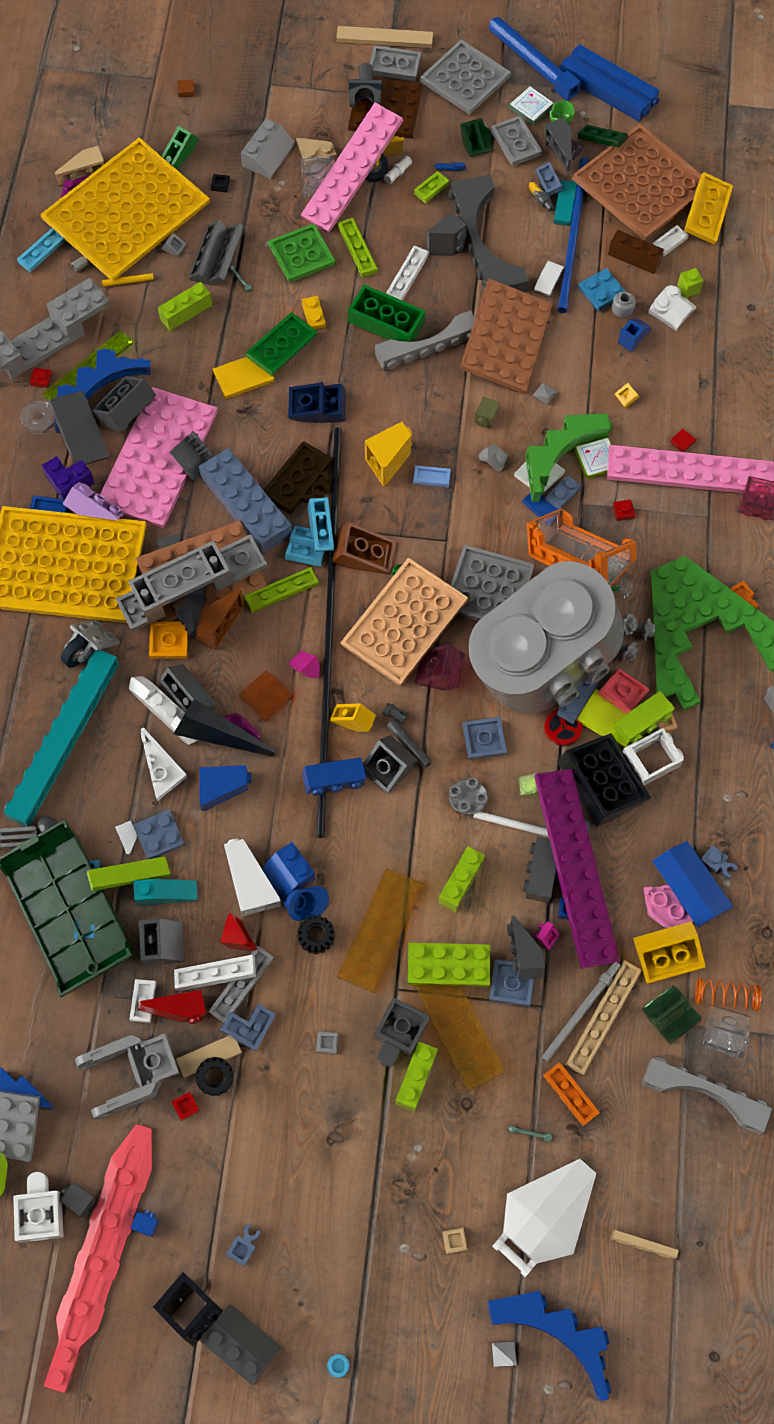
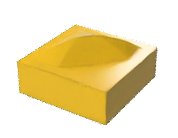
[615,383,639,408]

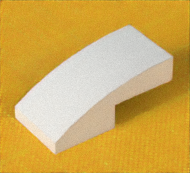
[534,261,564,297]

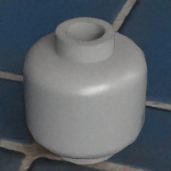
[612,291,636,318]

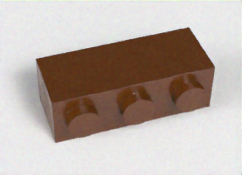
[608,230,664,274]

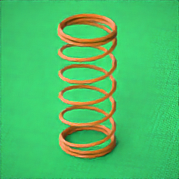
[695,978,762,1011]

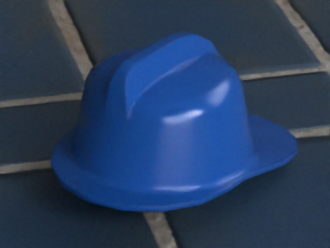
[283,886,329,921]

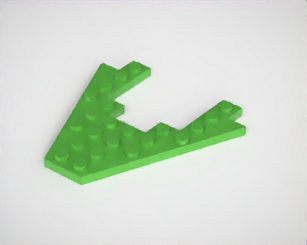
[651,556,774,711]

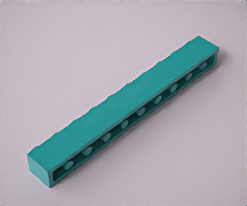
[4,650,119,827]

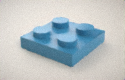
[578,268,626,311]

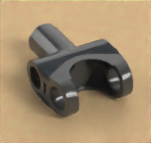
[349,63,382,108]

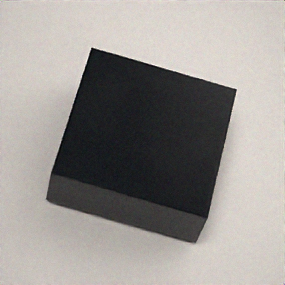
[211,174,230,193]

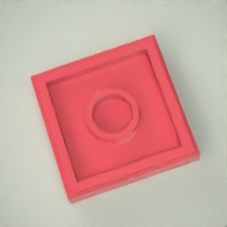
[598,668,650,714]

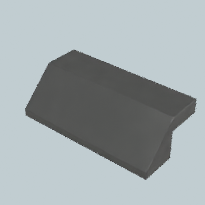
[188,220,243,286]

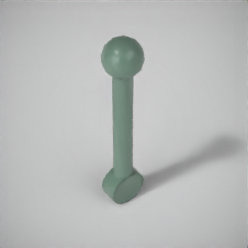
[228,265,252,292]
[509,1125,552,1142]

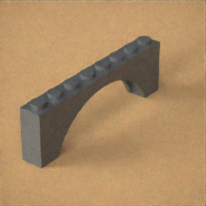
[449,174,529,292]

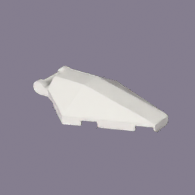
[492,1159,596,1277]

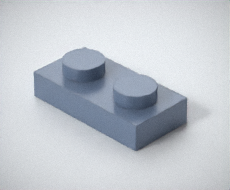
[535,162,563,196]
[545,476,582,509]

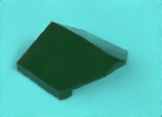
[460,118,493,157]

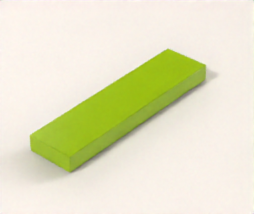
[337,218,378,278]
[244,567,319,613]
[87,856,170,891]

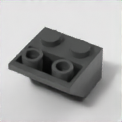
[139,918,185,966]

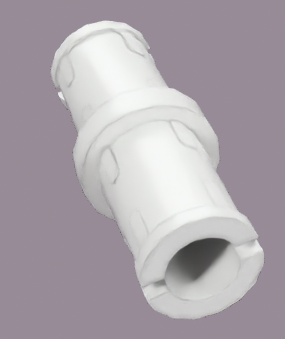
[384,156,412,184]

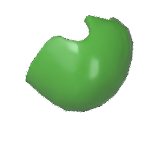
[550,101,575,123]

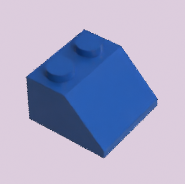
[261,842,316,902]

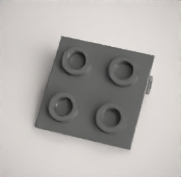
[170,431,215,480]

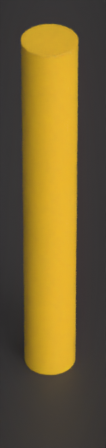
[102,273,154,287]

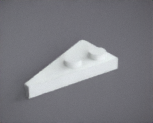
[141,727,187,801]

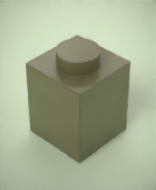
[474,396,500,429]

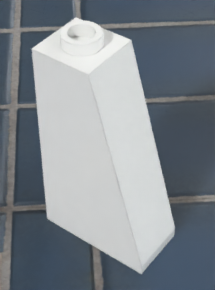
[224,839,281,917]

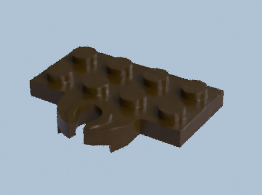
[263,441,333,514]

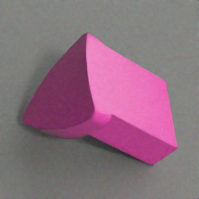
[289,650,320,678]

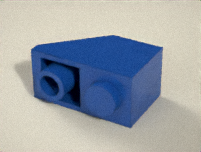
[618,318,652,352]

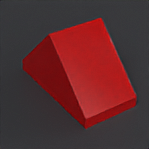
[220,913,257,951]

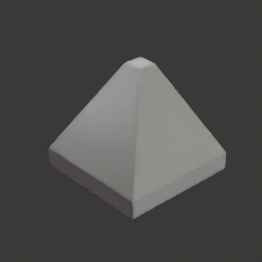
[161,233,186,257]
[533,383,557,405]
[492,1342,517,1367]

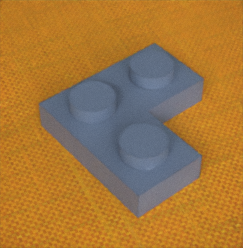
[219,1004,276,1051]

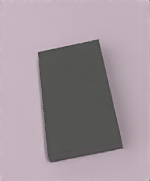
[48,390,110,465]

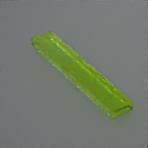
[42,330,133,401]

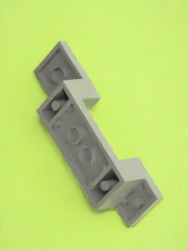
[0,278,111,379]
[116,534,268,632]

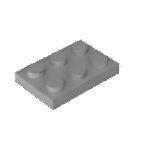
[370,45,421,81]
[491,116,542,166]
[0,1090,41,1162]

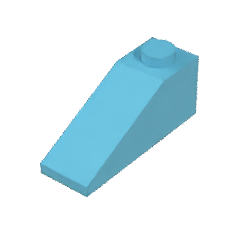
[308,498,334,552]

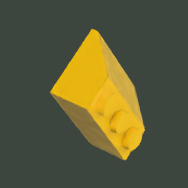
[633,921,706,984]

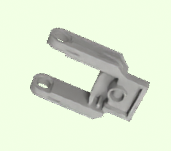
[75,1033,180,1120]

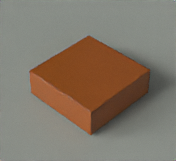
[177,79,195,97]

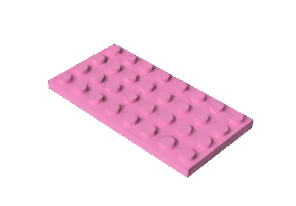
[100,387,218,529]

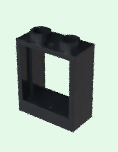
[153,1272,223,1347]

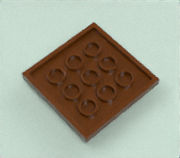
[348,77,423,139]

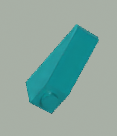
[134,879,198,907]

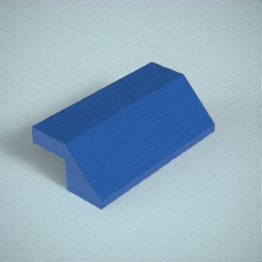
[652,841,733,928]

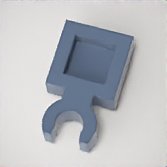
[701,845,738,880]
[226,1224,261,1267]

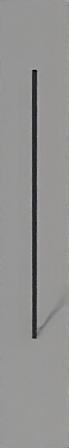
[316,427,341,838]

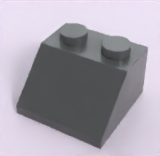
[426,212,466,256]
[363,735,418,793]

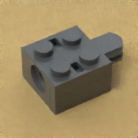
[374,997,430,1067]

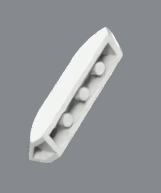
[129,676,197,745]

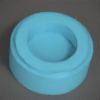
[327,1354,350,1378]

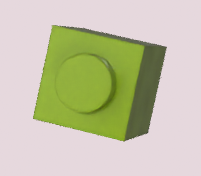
[677,268,704,298]

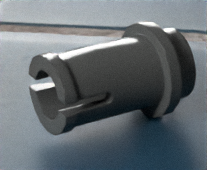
[383,703,409,724]

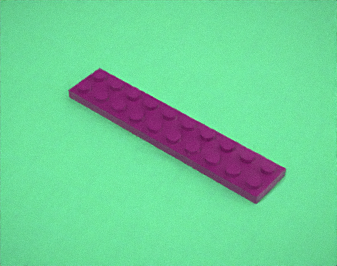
[534,769,620,969]

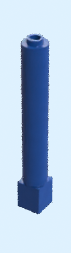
[489,17,581,101]

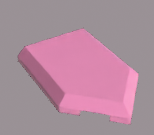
[643,885,694,929]

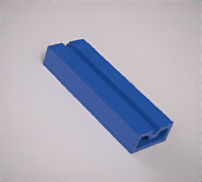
[560,44,660,122]

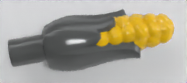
[528,182,554,212]

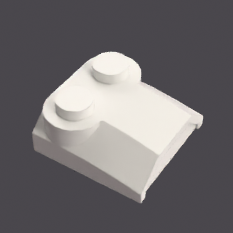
[648,285,696,331]

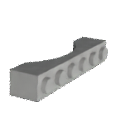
[375,310,475,371]
[641,1057,772,1135]

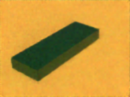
[577,125,628,148]

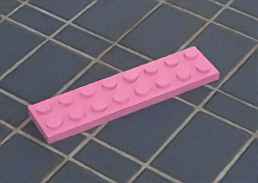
[301,103,403,233]

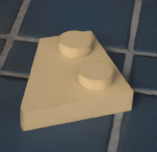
[296,138,337,167]

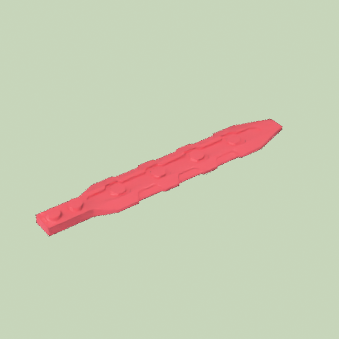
[44,1124,152,1393]

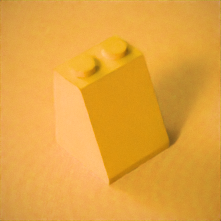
[365,422,413,486]

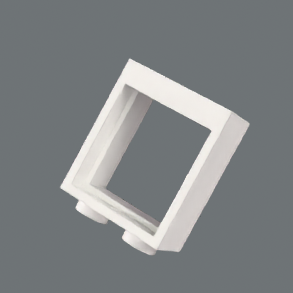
[623,728,684,786]

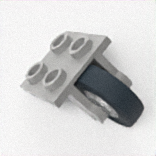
[61,620,120,668]

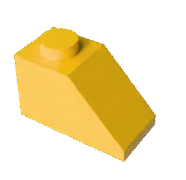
[329,703,376,732]

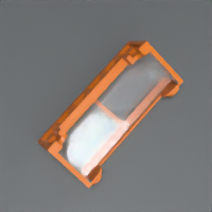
[527,509,637,587]

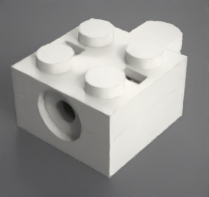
[13,1172,64,1243]

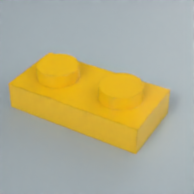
[301,296,326,330]

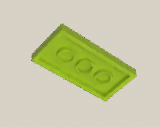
[407,942,490,987]

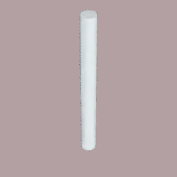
[473,811,549,837]

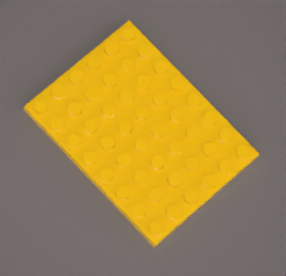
[41,138,210,281]
[0,506,147,623]

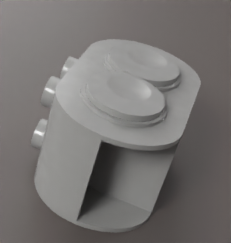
[469,561,624,714]

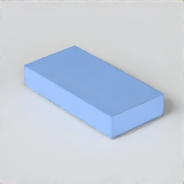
[413,465,451,488]

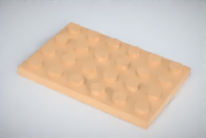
[340,558,468,687]

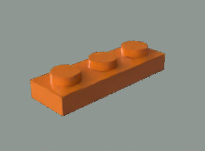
[543,1062,600,1126]

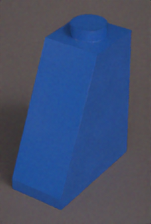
[199,765,252,811]

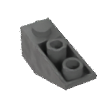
[507,916,545,979]

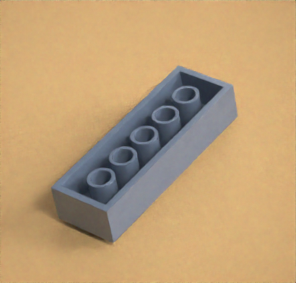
[199,448,292,555]

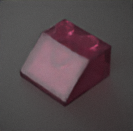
[738,476,774,520]
[415,644,465,691]

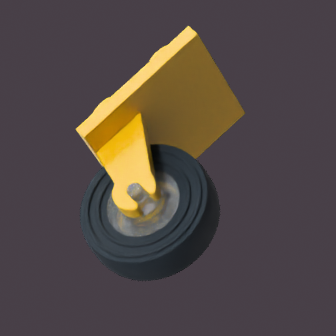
[365,136,404,182]

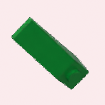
[161,125,199,170]

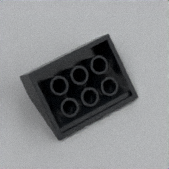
[557,733,651,827]

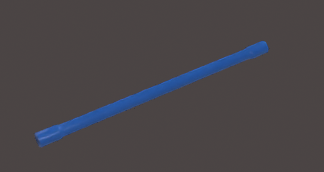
[557,157,589,314]

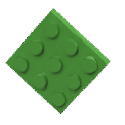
[268,223,336,283]

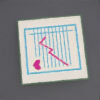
[508,86,554,125]

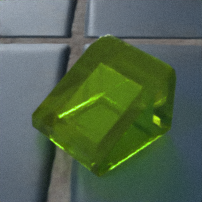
[519,773,539,797]

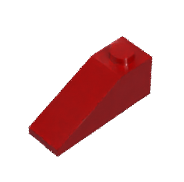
[138,990,206,1024]

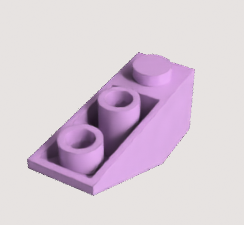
[63,482,124,520]

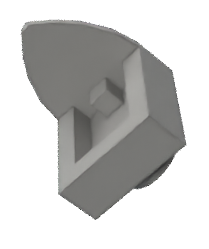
[478,445,508,472]

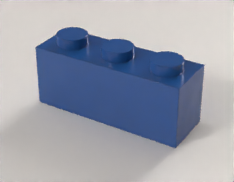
[302,757,366,796]

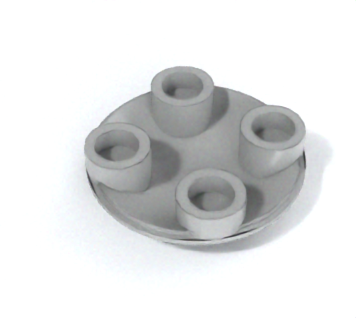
[449,778,488,814]

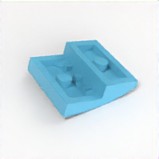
[285,525,326,567]

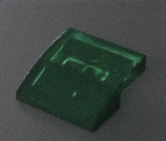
[642,985,701,1045]

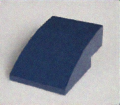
[288,382,346,423]

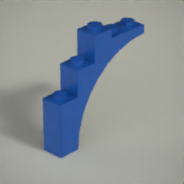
[55,349,151,433]
[487,1291,611,1401]

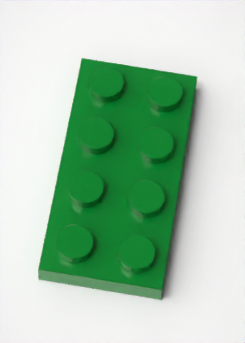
[246,312,318,376]

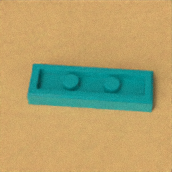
[553,180,577,226]

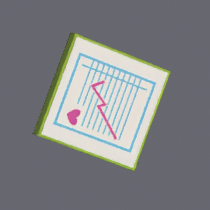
[574,438,611,479]

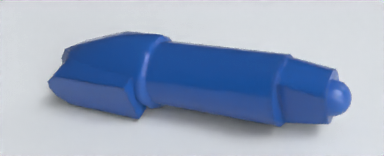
[434,162,466,171]

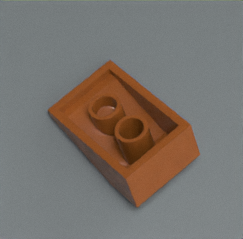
[332,522,396,575]
[196,588,245,650]

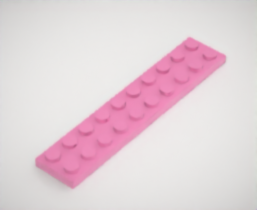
[607,445,774,497]

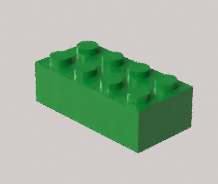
[348,284,426,342]

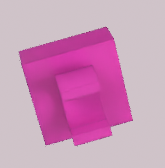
[533,922,560,950]

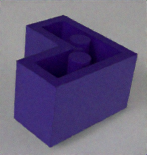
[41,456,95,500]

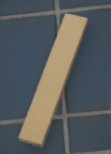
[336,26,433,48]
[565,960,642,1076]

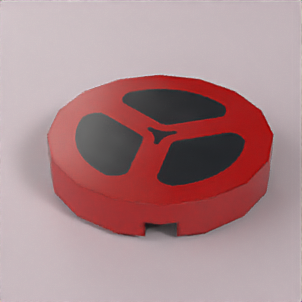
[544,709,583,746]

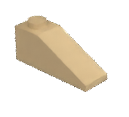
[55,146,104,186]

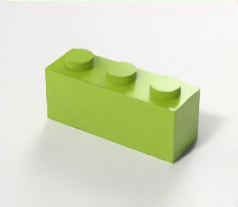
[158,281,212,331]
[612,691,675,746]
[438,846,485,912]
[395,1041,438,1112]

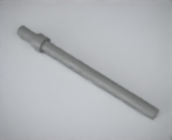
[541,962,621,1063]

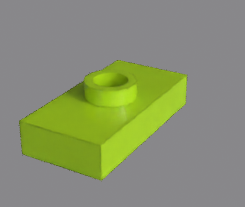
[414,171,449,204]

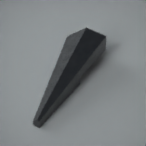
[169,585,208,638]
[173,699,276,757]

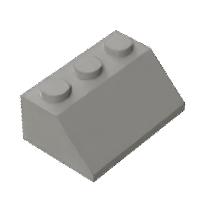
[241,119,295,179]

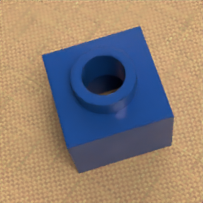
[130,1210,160,1238]

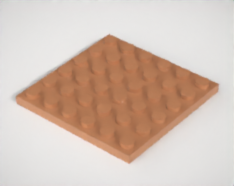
[572,124,701,241]

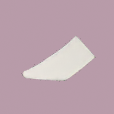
[115,820,137,854]

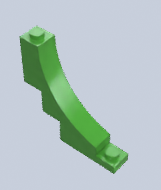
[525,414,612,502]

